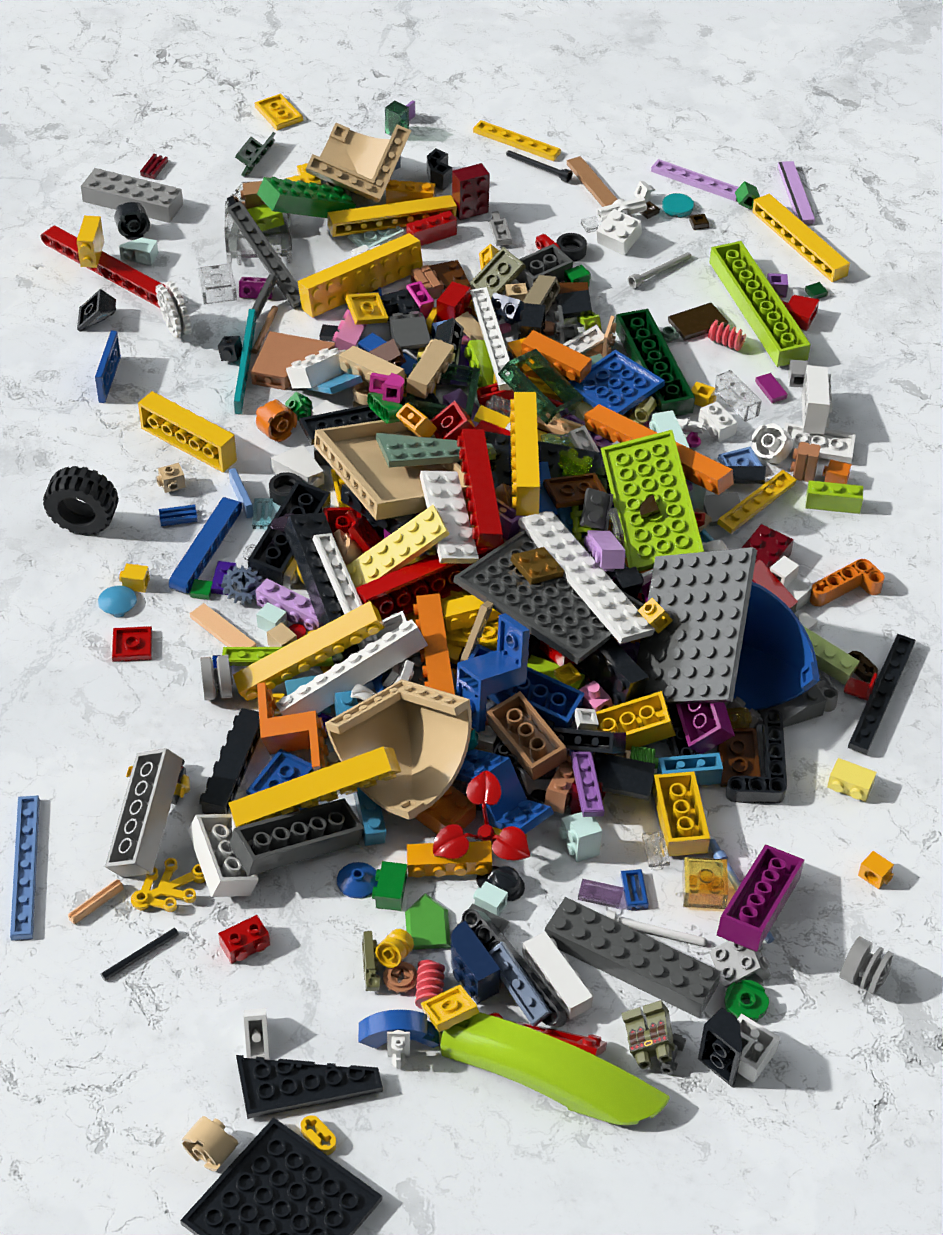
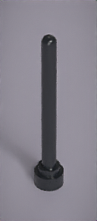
[506,150,573,183]

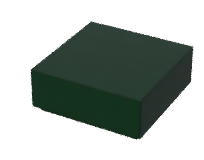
[805,282,828,299]

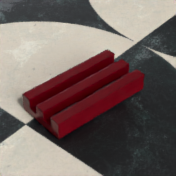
[140,154,168,179]

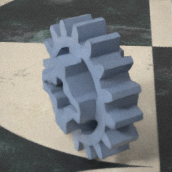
[221,565,263,605]

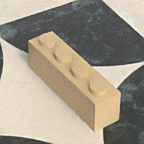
[405,339,455,399]
[339,346,406,384]

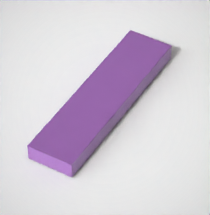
[571,752,604,817]

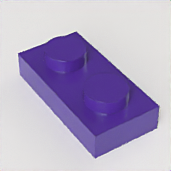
[211,561,237,595]

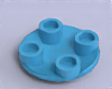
[98,586,137,618]

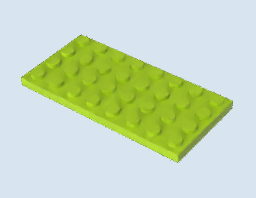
[601,430,704,572]

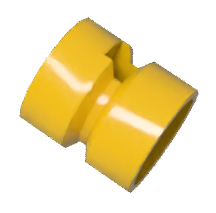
[375,929,414,968]

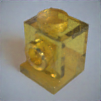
[727,707,752,728]

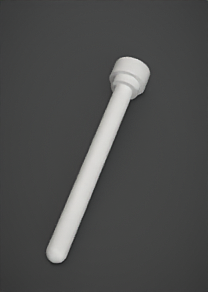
[606,910,707,946]

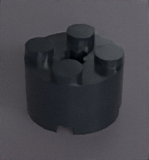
[114,202,150,240]

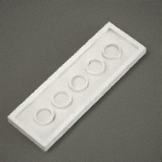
[420,471,479,563]

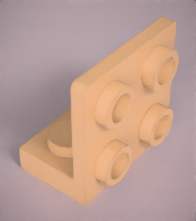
[586,316,617,358]

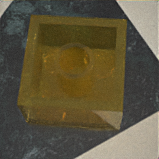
[682,857,728,909]

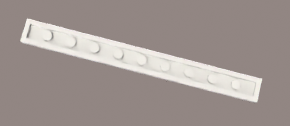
[470,287,517,391]

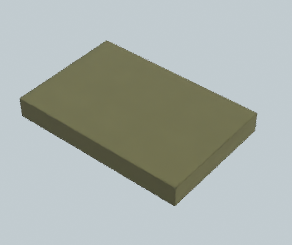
[470,247,526,298]

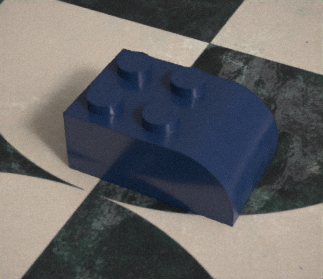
[451,921,501,1004]

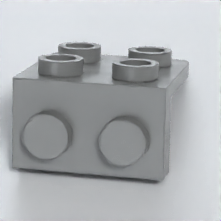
[710,941,771,988]

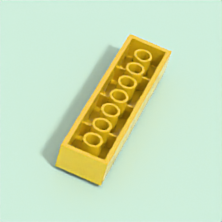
[297,233,423,318]
[510,392,540,516]
[229,746,401,827]

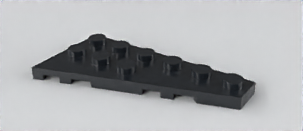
[236,1055,383,1119]

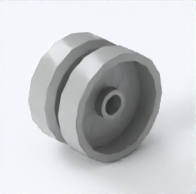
[200,655,233,700]

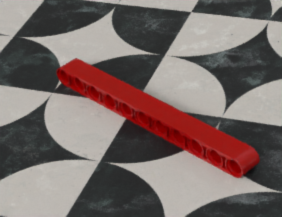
[41,225,166,308]

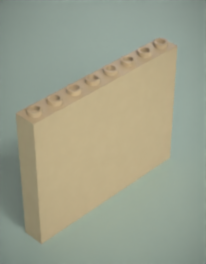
[314,420,469,520]

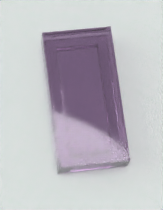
[578,879,624,909]

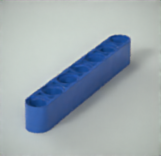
[169,497,242,594]

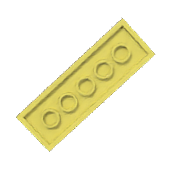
[346,505,450,591]

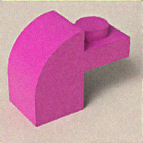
[369,373,404,403]

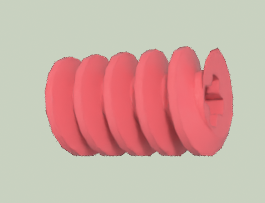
[708,320,746,351]
[415,960,445,1009]

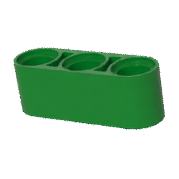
[367,392,403,424]

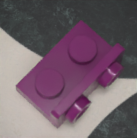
[239,277,272,299]

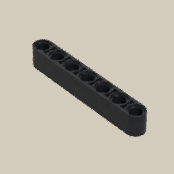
[462,909,568,1027]

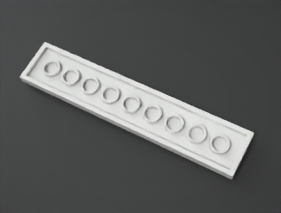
[518,511,655,644]

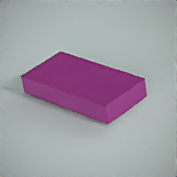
[755,373,788,403]

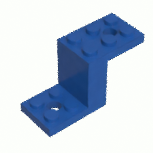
[456,613,530,733]
[455,749,554,834]

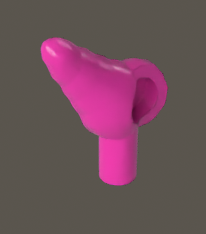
[686,431,701,448]

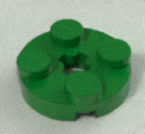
[724,980,769,1023]

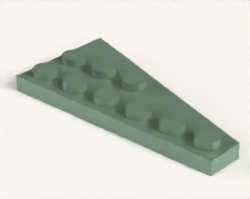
[376,433,497,468]

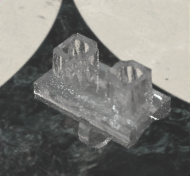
[642,831,670,870]

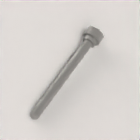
[628,252,691,289]

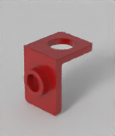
[843,673,877,701]

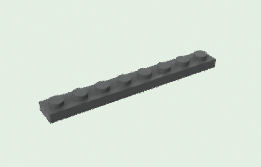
[226,201,301,309]

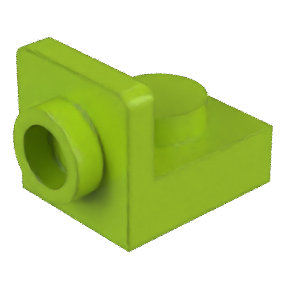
[577,311,602,331]

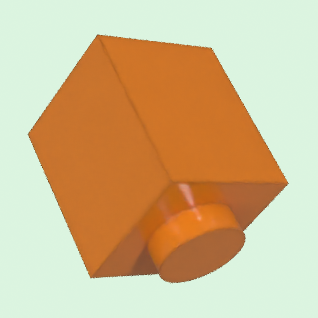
[822,459,852,484]

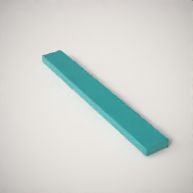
[234,309,256,414]

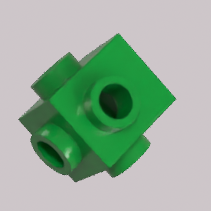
[285,391,313,421]

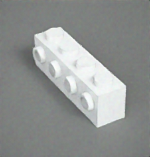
[522,932,594,1020]

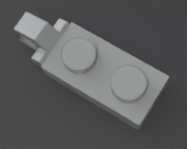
[489,211,512,246]

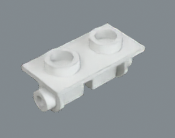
[387,1030,410,1069]

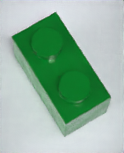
[372,861,407,911]

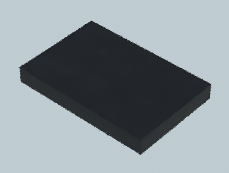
[594,752,656,800]

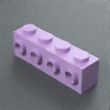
[584,530,625,571]
[255,578,320,631]

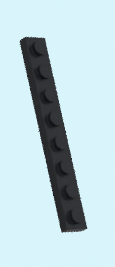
[848,633,916,755]

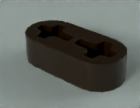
[848,651,878,682]

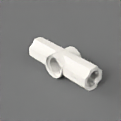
[597,197,647,222]

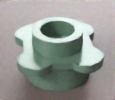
[661,326,679,343]

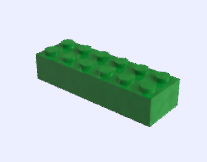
[257,177,356,219]

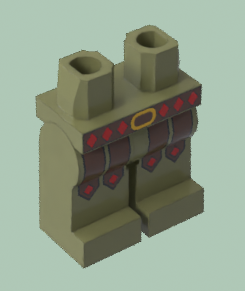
[621,1000,675,1069]

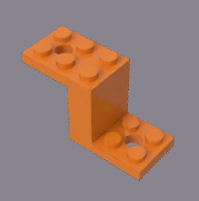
[257,682,330,771]

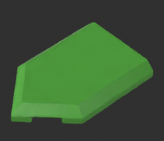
[405,893,451,950]

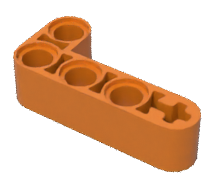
[810,559,885,607]

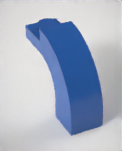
[358,1009,439,1049]

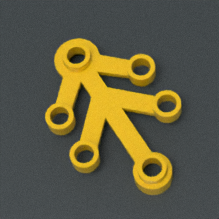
[131,858,206,912]

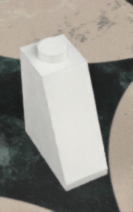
[271,445,324,487]

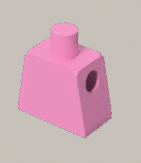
[580,681,613,712]

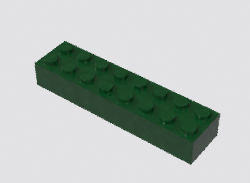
[615,308,695,416]

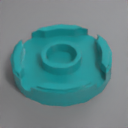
[662,193,694,217]

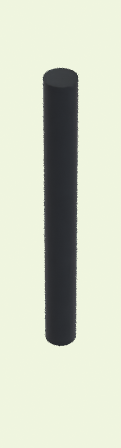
[100,927,179,981]

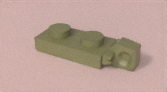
[362,931,381,991]

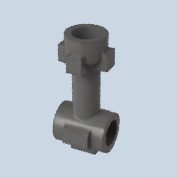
[660,1033,686,1075]

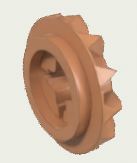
[383,961,418,994]

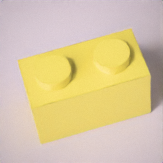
[827,758,877,802]

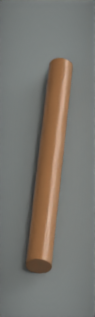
[251,306,278,354]

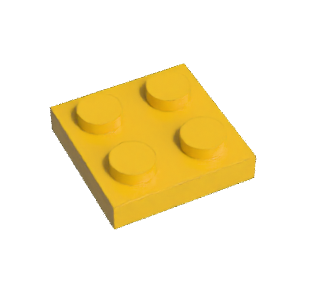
[346,293,389,325]
[420,985,479,1032]

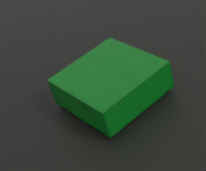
[190,579,213,600]

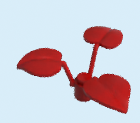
[433,771,530,861]

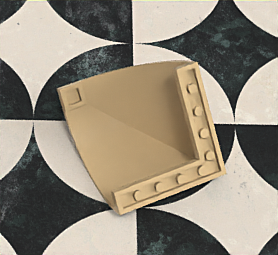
[306,123,411,203]
[325,679,472,820]

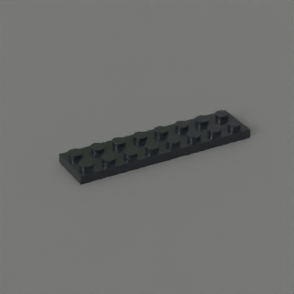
[299,392,444,445]

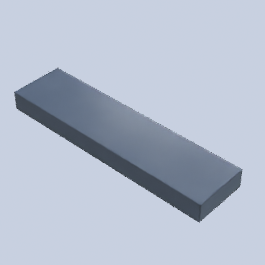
[489,942,552,1027]

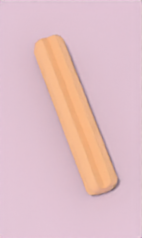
[68,879,124,924]

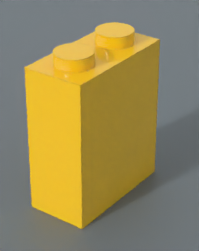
[76,215,104,268]

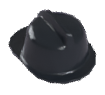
[476,866,525,901]

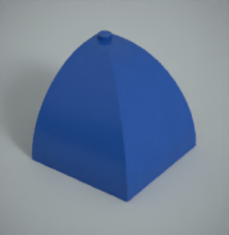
[733,581,820,711]

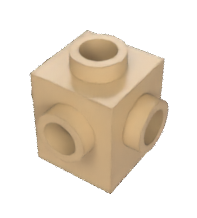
[156,463,186,493]

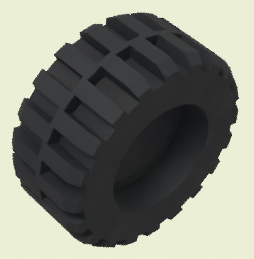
[43,466,119,535]

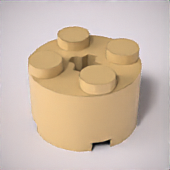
[182,1116,239,1171]

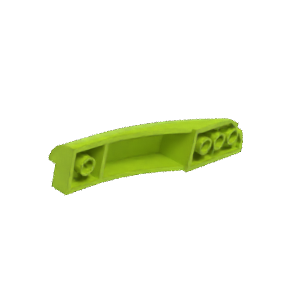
[440,1012,670,1125]

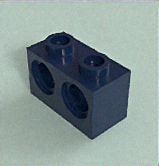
[491,292,525,325]

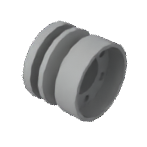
[839,936,894,995]

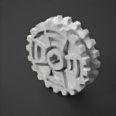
[156,281,192,338]

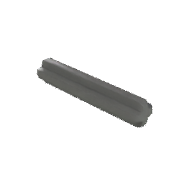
[252,274,278,319]

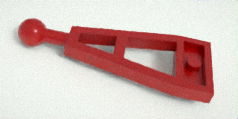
[489,1013,607,1056]

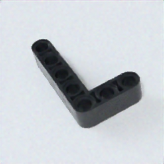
[725,709,787,804]

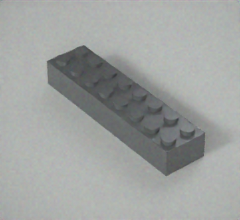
[544,897,721,1018]

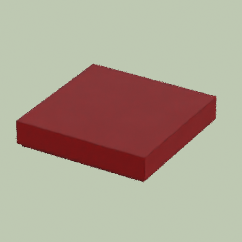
[112,626,153,662]

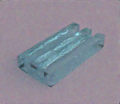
[252,498,273,529]

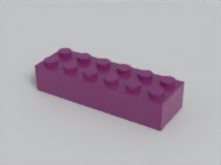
[717,844,805,952]

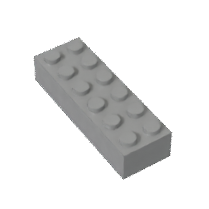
[81,168,183,223]
[105,748,183,877]

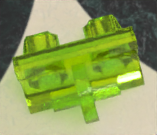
[559,448,592,477]

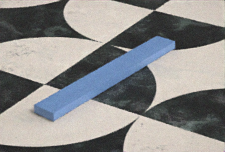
[10,795,40,941]

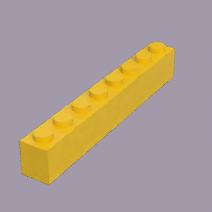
[752,193,850,282]
[327,195,457,237]
[232,601,385,701]

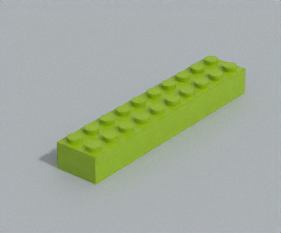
[709,241,811,367]

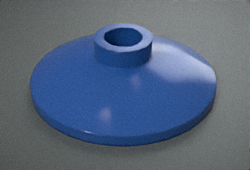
[337,862,378,899]

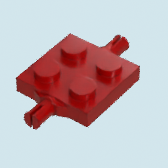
[345,509,383,554]

